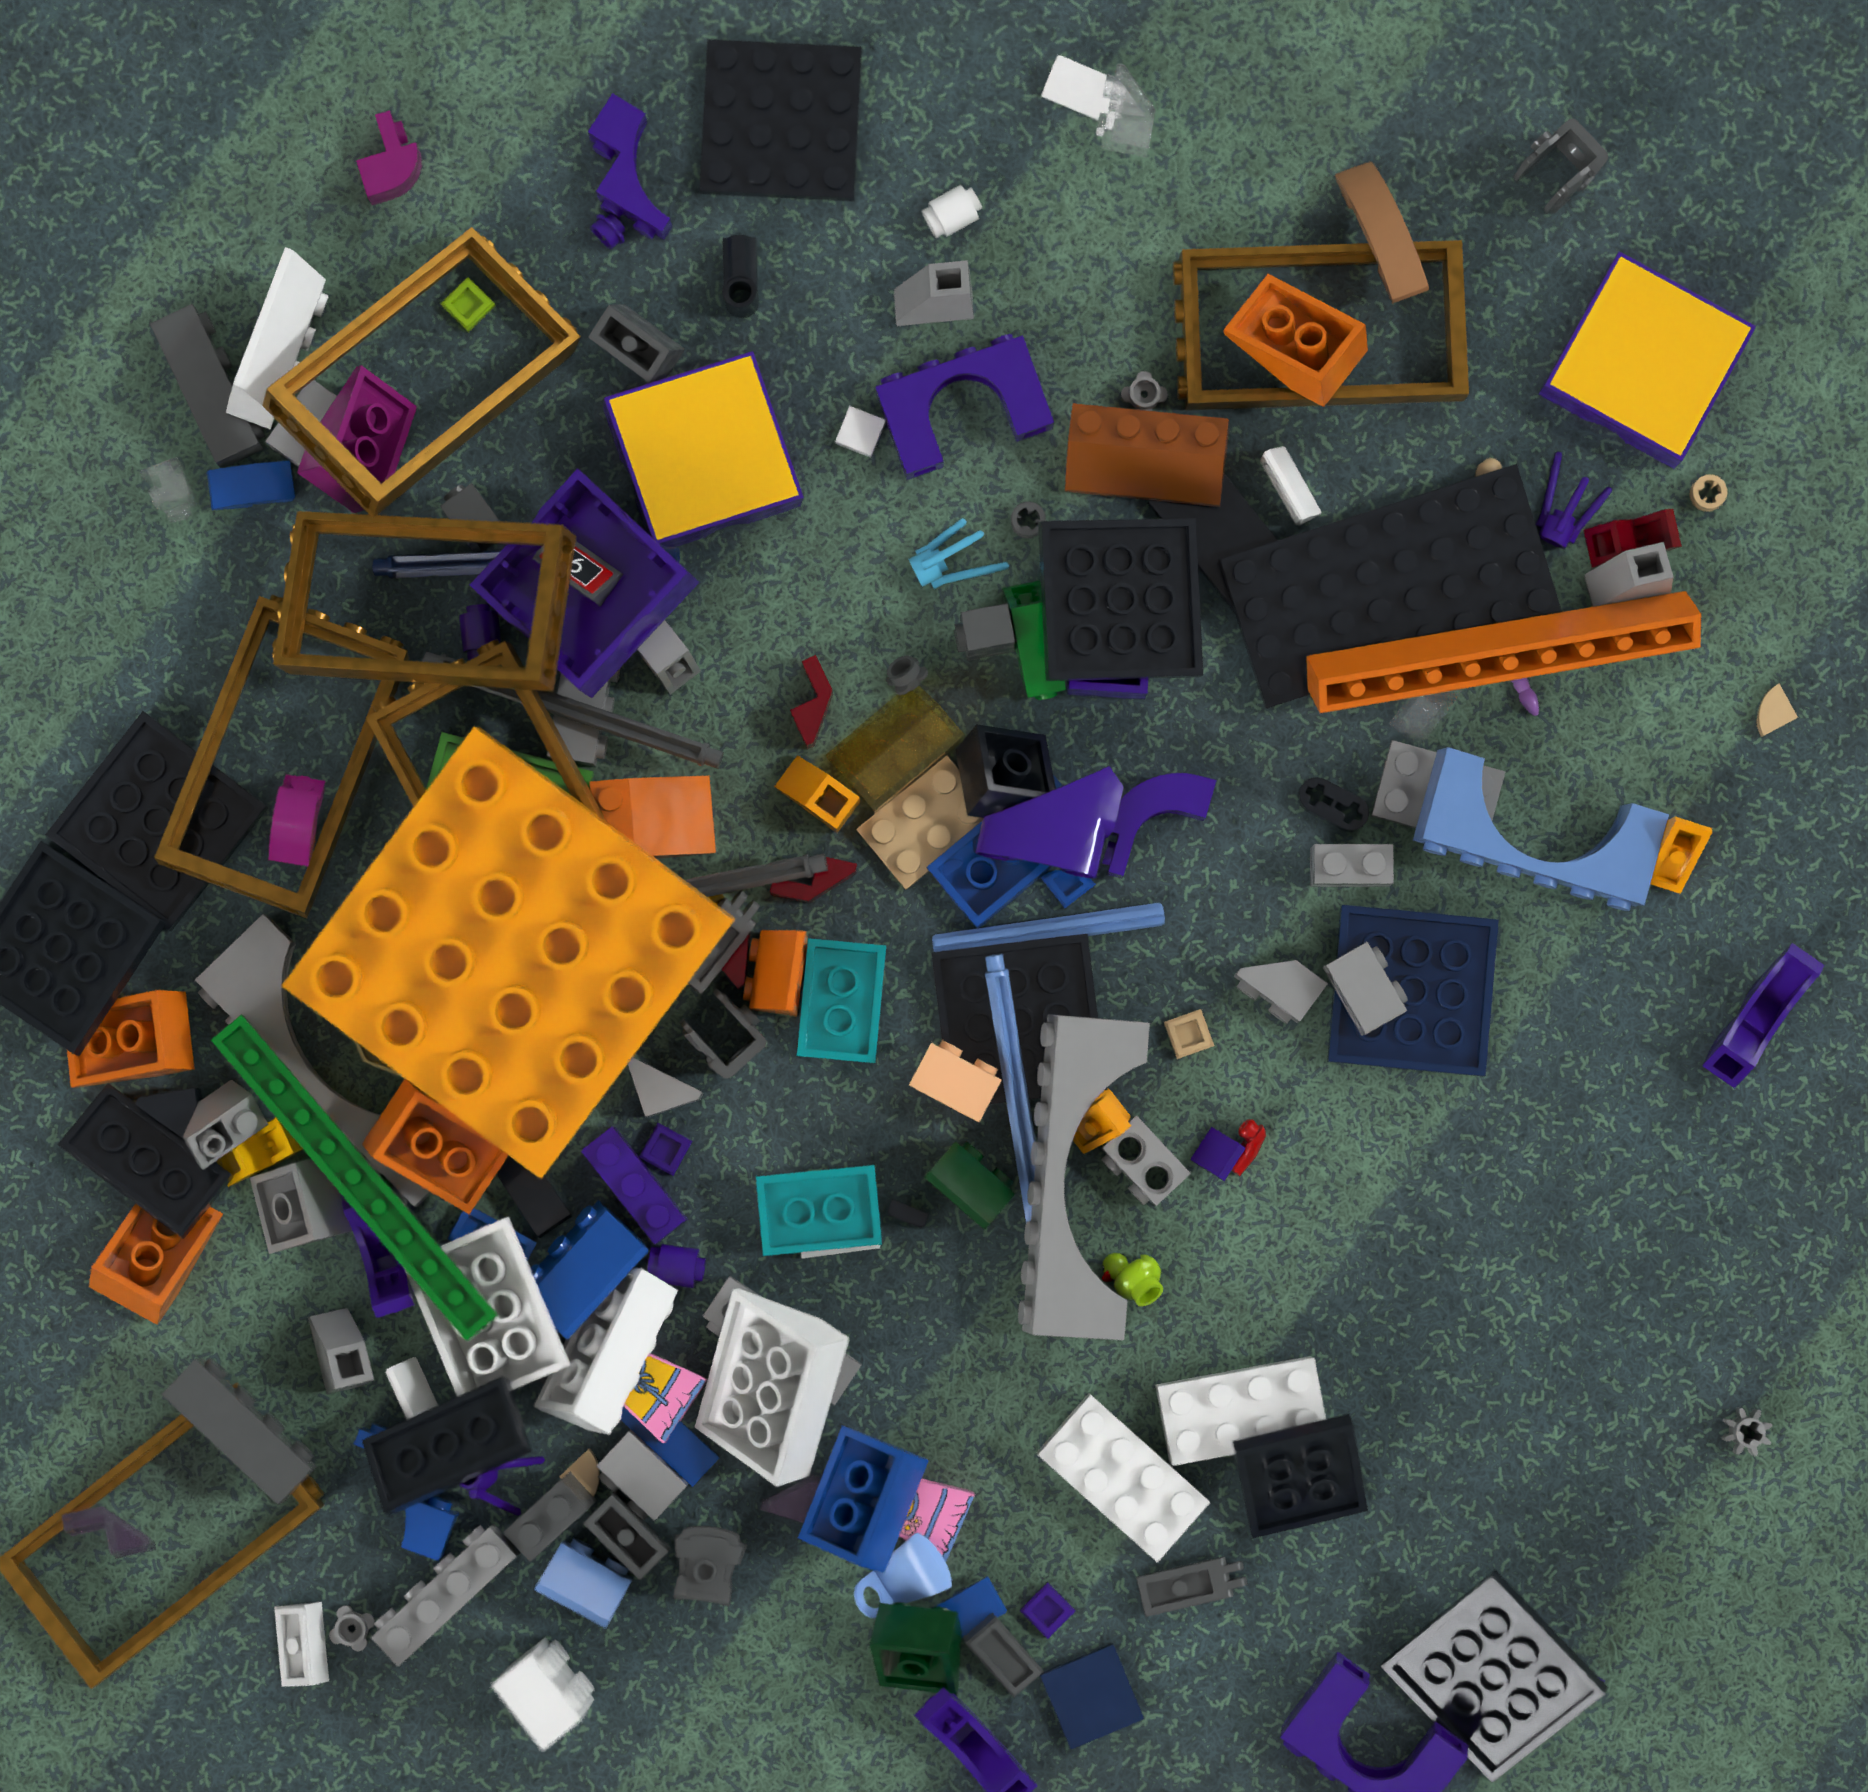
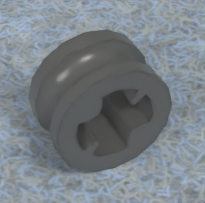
[1011,502,1046,538]

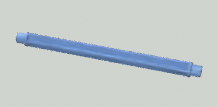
[985,954,1036,1223]

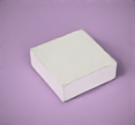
[835,406,886,458]

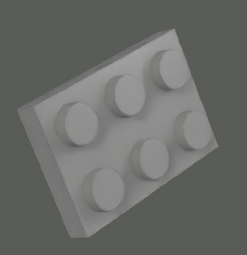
[1371,740,1505,829]

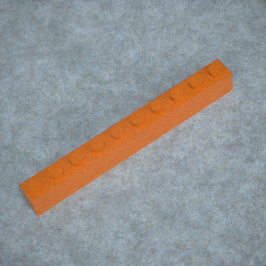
[1306,591,1701,713]

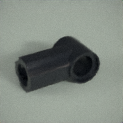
[722,235,760,318]

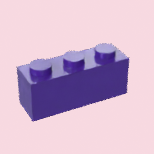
[581,1126,688,1245]

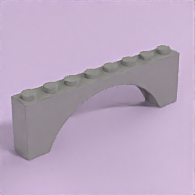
[195,914,432,1207]
[1018,1014,1150,1340]

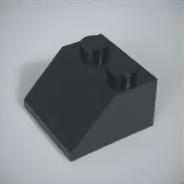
[956,724,1056,818]

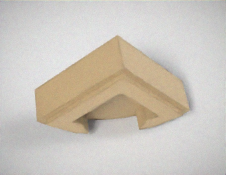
[1757,684,1798,737]
[559,1448,600,1497]

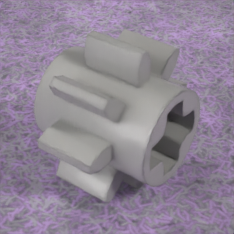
[1721,1407,1772,1456]

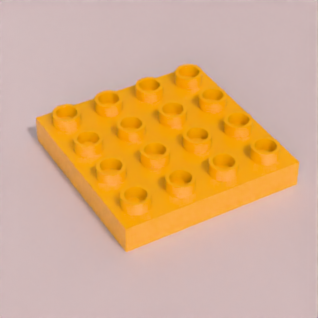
[282,727,736,1179]

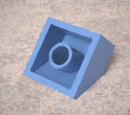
[534,1538,634,1628]

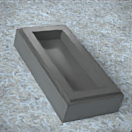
[962,1612,1044,1698]

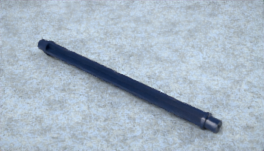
[372,544,680,579]

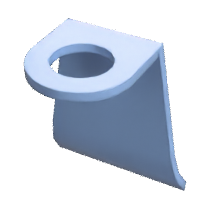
[854,1533,952,1618]

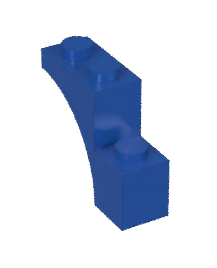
[354,1423,459,1561]

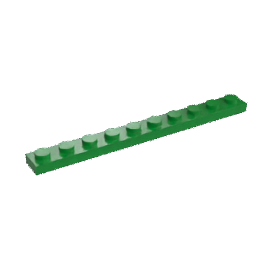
[211,1014,499,1342]

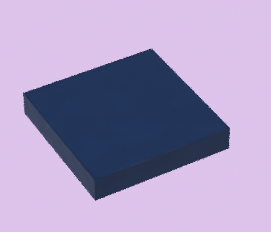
[1040,1643,1144,1750]

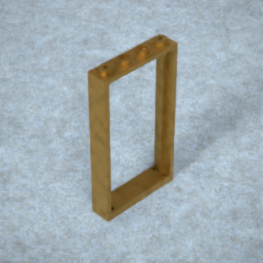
[263,227,581,518]
[1173,240,1469,410]
[272,511,576,691]
[154,595,409,918]
[366,639,607,822]
[0,1380,325,1689]

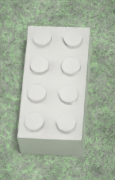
[1155,1356,1326,1466]
[1037,1393,1210,1562]
[492,1637,595,1751]

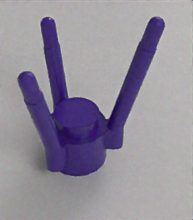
[1536,451,1612,549]
[459,1456,545,1516]

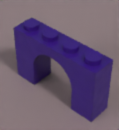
[876,334,1054,480]
[1280,1651,1468,1792]

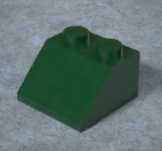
[924,1141,1015,1230]
[870,1602,962,1695]

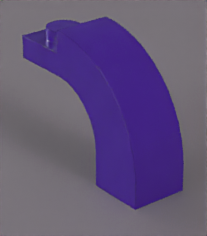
[1102,773,1216,879]
[341,1194,415,1318]
[914,1687,1038,1792]

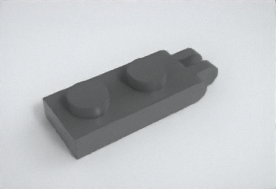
[687,890,760,994]
[1136,1556,1248,1617]

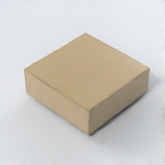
[1163,1009,1214,1059]

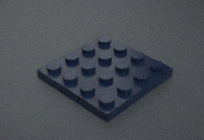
[1327,905,1499,1077]

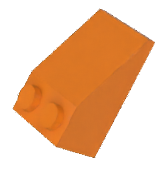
[1223,274,1368,407]
[590,776,716,859]
[743,930,808,1017]
[67,990,195,1088]
[362,1078,509,1214]
[89,1204,223,1325]

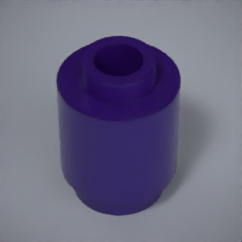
[459,604,501,661]
[647,1244,706,1288]

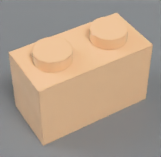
[909,1040,1001,1123]

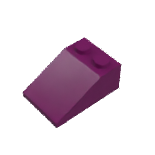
[297,365,417,513]

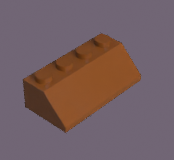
[1065,403,1229,507]

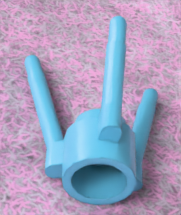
[908,518,1009,589]

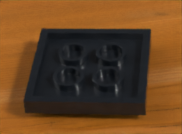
[1232,1413,1368,1539]

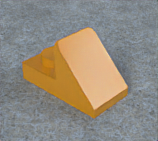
[1650,816,1712,894]
[1073,1089,1131,1154]

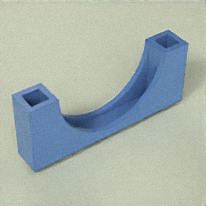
[1413,747,1669,911]

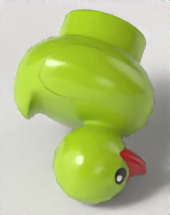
[1102,1253,1163,1306]

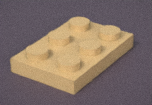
[856,755,983,890]

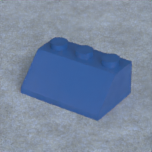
[530,1200,649,1340]
[798,1425,929,1573]

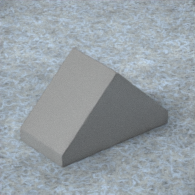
[628,1058,704,1118]

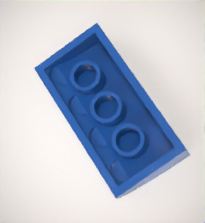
[927,775,1063,929]

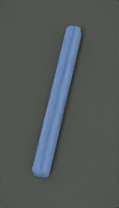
[932,903,1165,952]

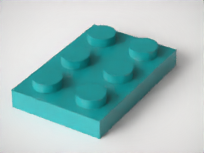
[797,938,886,1064]
[756,1165,882,1256]

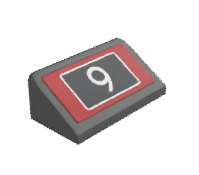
[533,541,623,607]

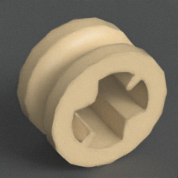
[1690,475,1727,511]

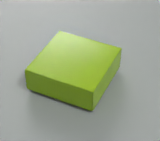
[440,277,496,333]

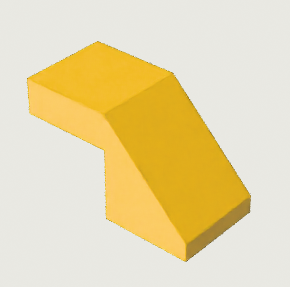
[216,1118,303,1187]

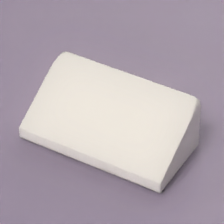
[1041,55,1128,126]
[1260,446,1322,526]
[385,1357,438,1419]
[274,1602,329,1687]

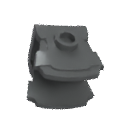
[1513,118,1608,214]
[679,988,767,1078]
[673,1526,747,1607]

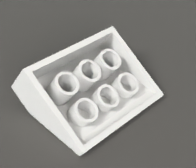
[404,1217,570,1397]
[695,1288,849,1486]

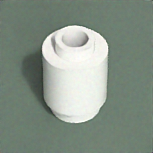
[922,184,982,238]

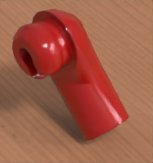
[1232,1119,1266,1176]

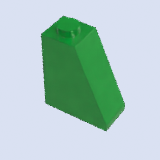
[1002,580,1066,700]

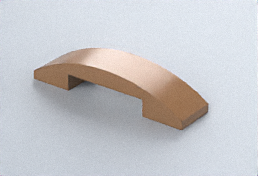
[1335,161,1429,304]

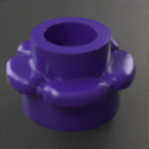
[590,214,626,250]

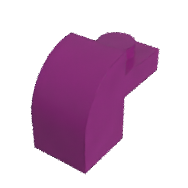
[356,110,422,206]
[268,774,325,866]

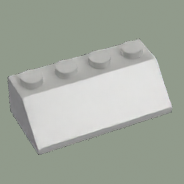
[226,247,329,429]
[534,1268,678,1434]

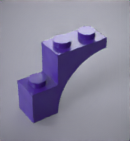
[588,93,672,240]
[1702,943,1825,1089]

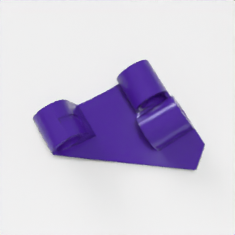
[975,766,1124,879]

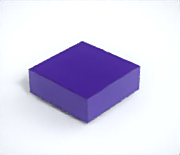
[639,1123,693,1176]
[1190,1127,1246,1181]
[1020,1582,1076,1639]

